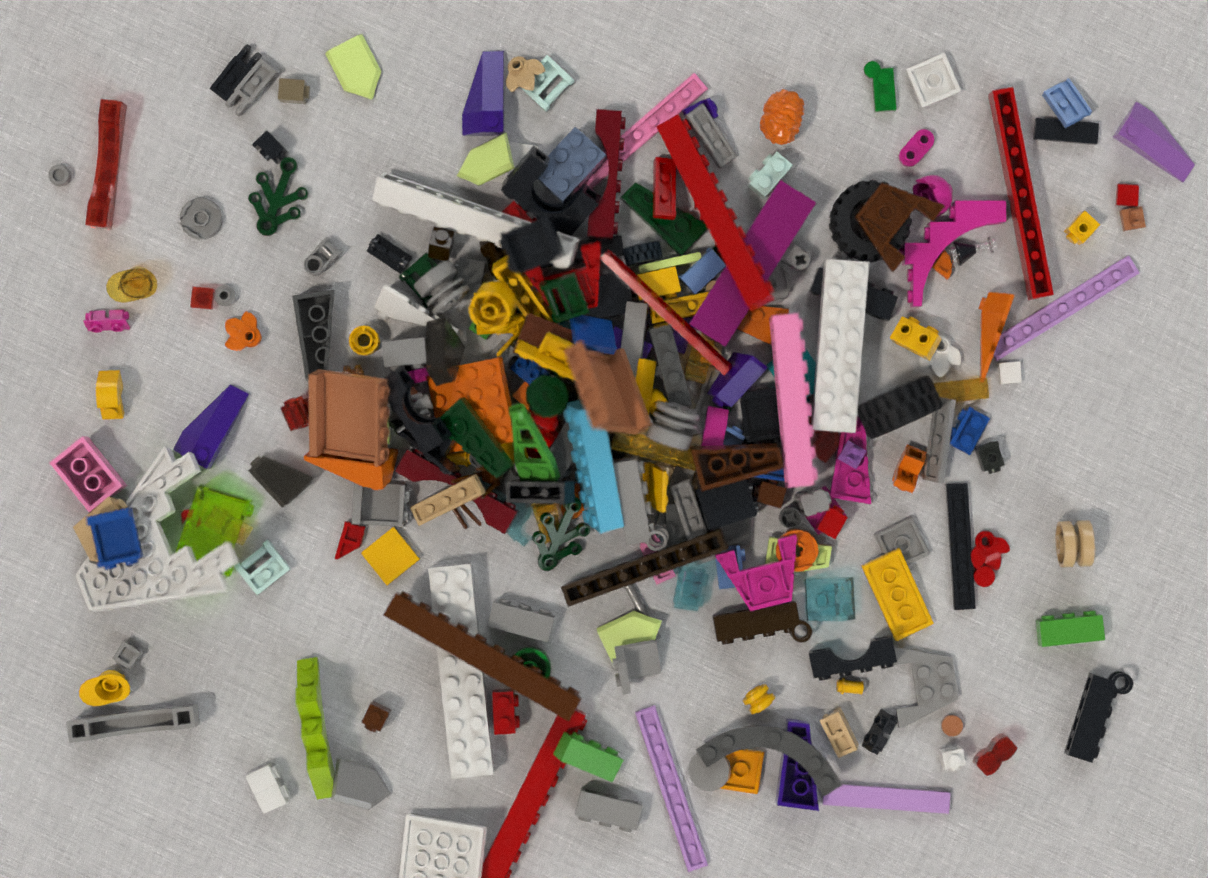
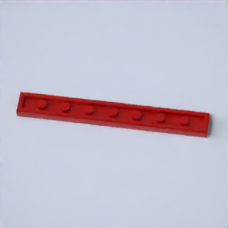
[600,250,732,375]

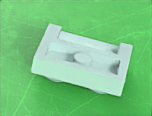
[519,55,575,112]
[235,539,291,595]

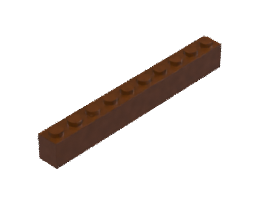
[383,591,582,721]

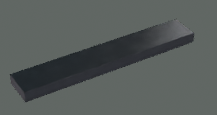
[945,483,976,610]

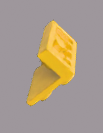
[642,462,669,513]

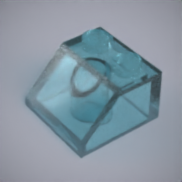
[672,565,709,611]
[805,577,856,622]

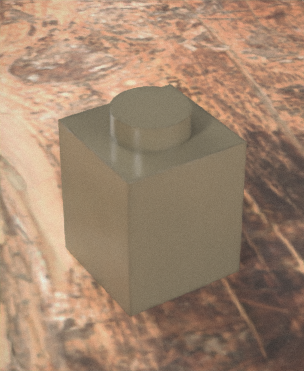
[278,78,310,104]

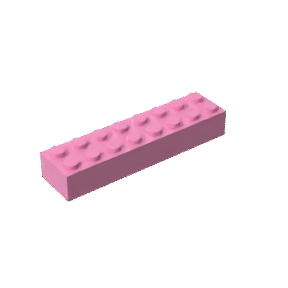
[769,313,817,487]

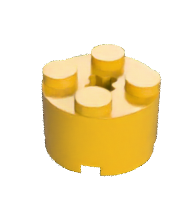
[469,281,517,331]

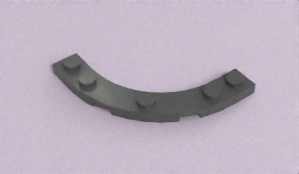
[696,725,843,796]

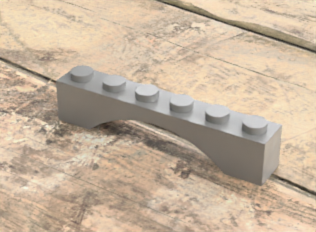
[66,703,200,743]

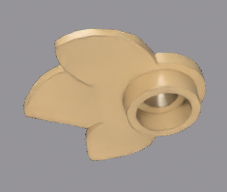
[506,56,545,92]

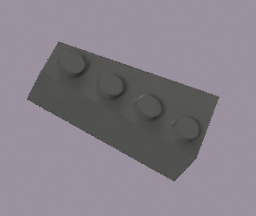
[292,289,334,381]

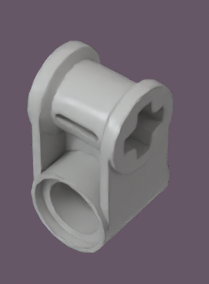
[304,237,343,276]
[780,241,810,272]

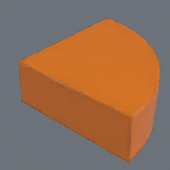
[932,250,952,280]

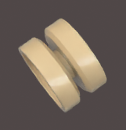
[1055,520,1095,568]

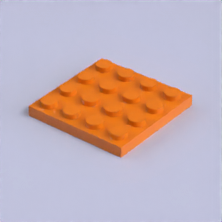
[427,357,513,453]

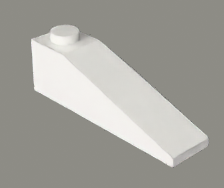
[374,284,461,334]

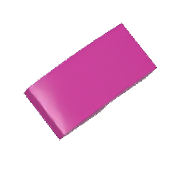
[700,406,729,446]

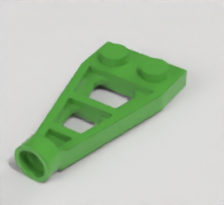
[508,404,560,481]

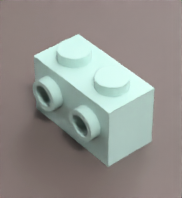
[748,152,793,200]

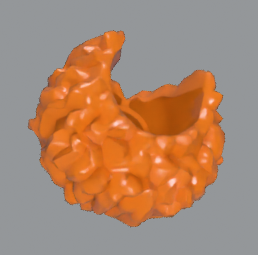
[760,89,804,145]

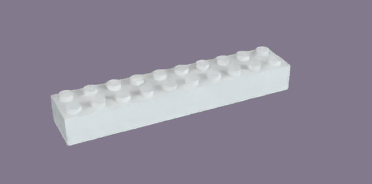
[428,563,495,779]

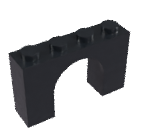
[501,145,601,236]

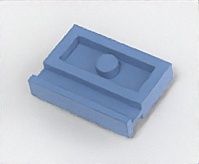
[1042,78,1092,128]

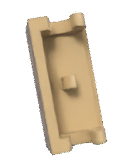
[819,707,859,758]

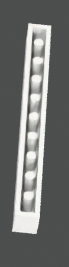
[372,172,580,269]

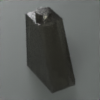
[426,317,465,386]
[248,456,316,508]

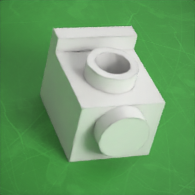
[938,745,966,771]

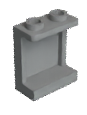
[352,483,410,527]

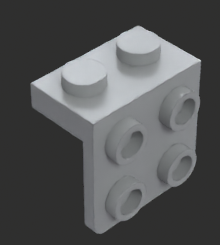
[612,640,661,695]

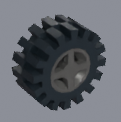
[622,241,663,266]

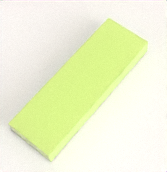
[638,252,701,274]

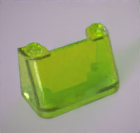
[175,484,255,579]

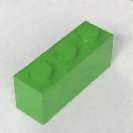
[1035,610,1105,647]
[553,732,624,783]

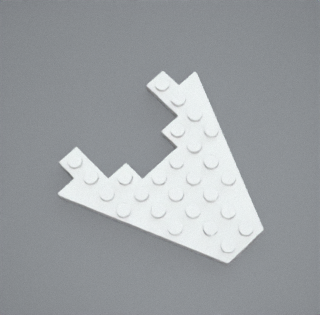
[76,447,239,612]

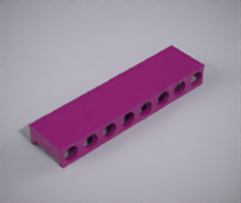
[690,180,816,347]

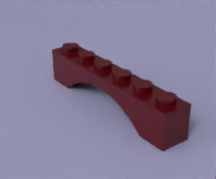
[587,109,626,240]
[395,449,519,534]

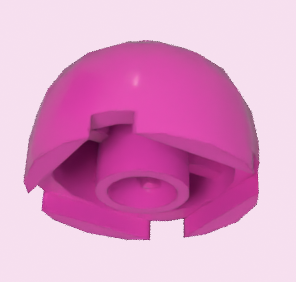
[913,175,953,216]

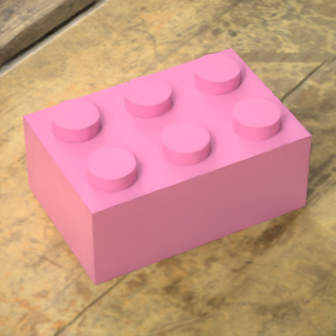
[50,436,128,512]

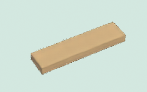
[409,474,486,526]

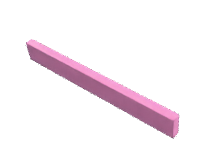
[578,73,708,190]

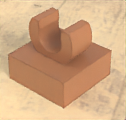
[1119,206,1146,231]

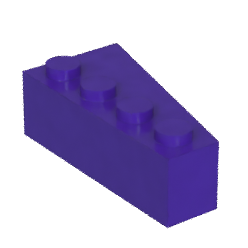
[775,718,819,811]

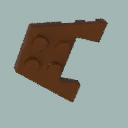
[855,183,945,272]

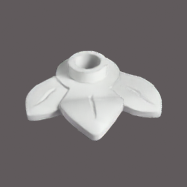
[919,335,961,377]

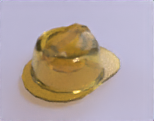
[106,266,157,303]

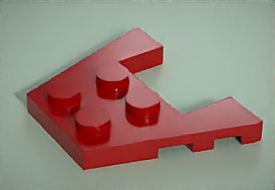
[525,241,601,311]

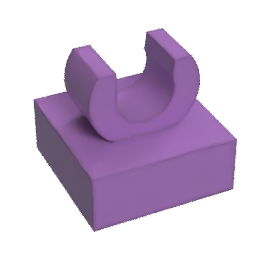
[837,440,866,469]

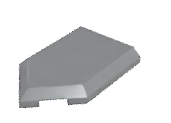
[331,759,391,810]

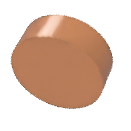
[941,715,963,736]

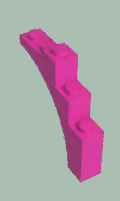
[899,201,1006,308]

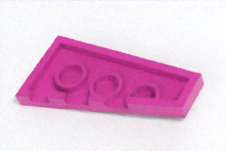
[830,417,871,504]

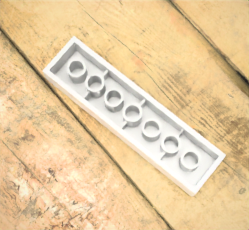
[811,259,869,433]

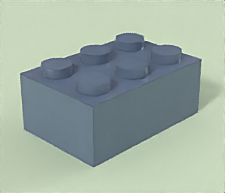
[537,126,607,203]

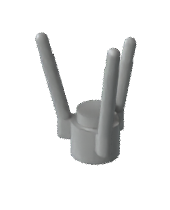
[387,392,434,433]

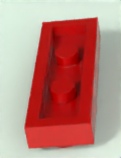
[653,157,676,220]

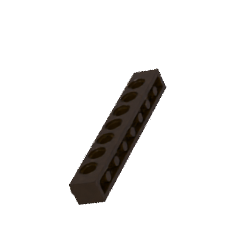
[561,528,729,607]

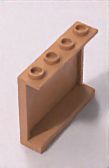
[564,341,652,434]
[309,369,389,467]

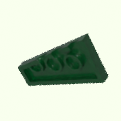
[620,182,708,256]
[440,397,514,478]

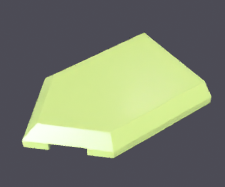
[325,34,381,100]
[457,132,515,186]
[596,611,662,663]

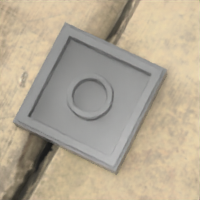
[874,516,930,565]

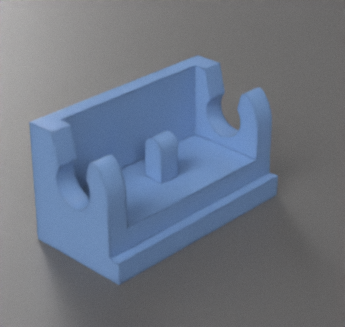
[678,248,726,294]

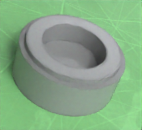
[48,165,71,186]

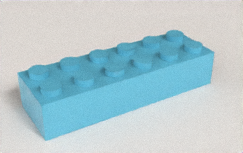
[563,399,624,533]

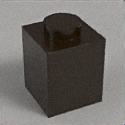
[428,227,454,261]

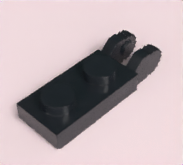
[209,44,262,101]

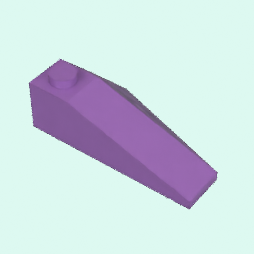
[1113,101,1195,183]

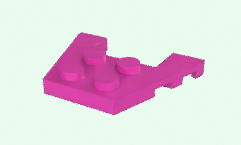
[715,534,797,611]

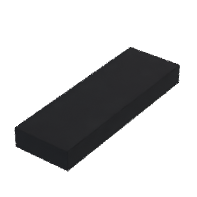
[1033,118,1099,145]

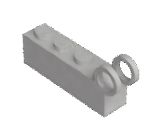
[613,455,669,551]

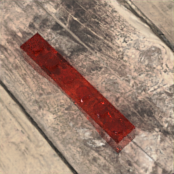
[85,99,127,230]

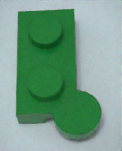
[864,61,897,112]

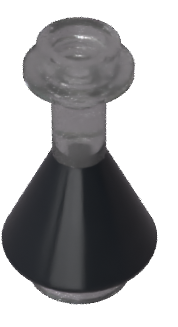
[948,237,997,266]

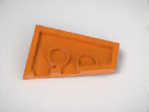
[737,306,789,345]

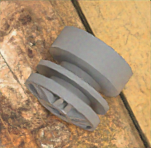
[414,260,471,316]
[646,401,700,450]

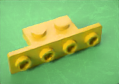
[515,332,575,381]

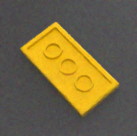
[861,548,934,641]

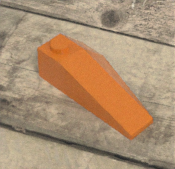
[978,292,1015,383]
[304,448,398,490]

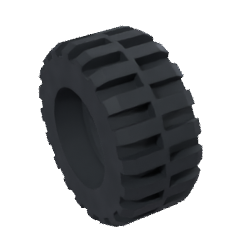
[829,180,912,263]
[857,375,942,439]

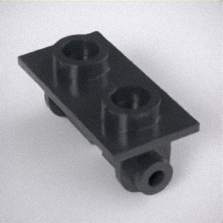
[366,234,413,274]
[861,709,897,755]

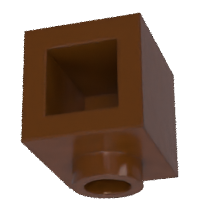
[753,479,787,508]
[361,701,391,733]

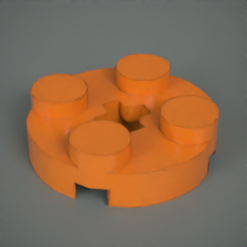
[776,529,818,572]

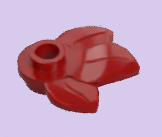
[971,531,1010,570]

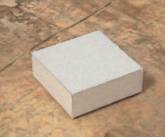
[998,362,1022,384]

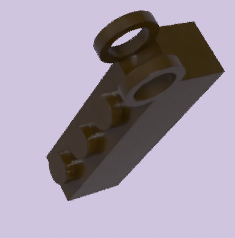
[712,600,812,645]

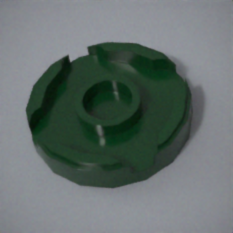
[526,375,568,418]

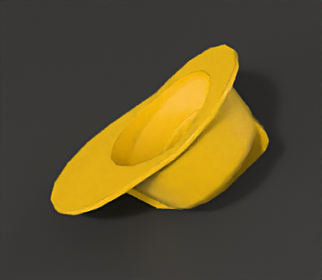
[79,670,130,706]

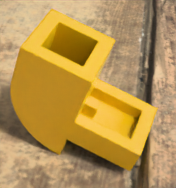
[96,370,125,420]

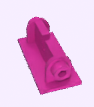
[83,309,130,333]

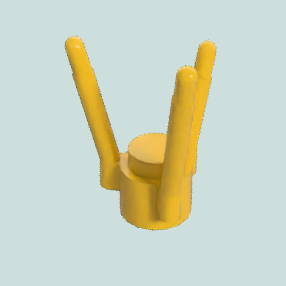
[483,313,526,357]

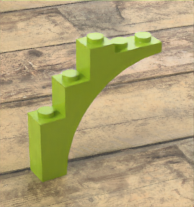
[295,657,335,800]

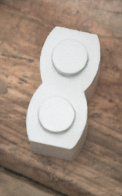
[246,763,290,814]

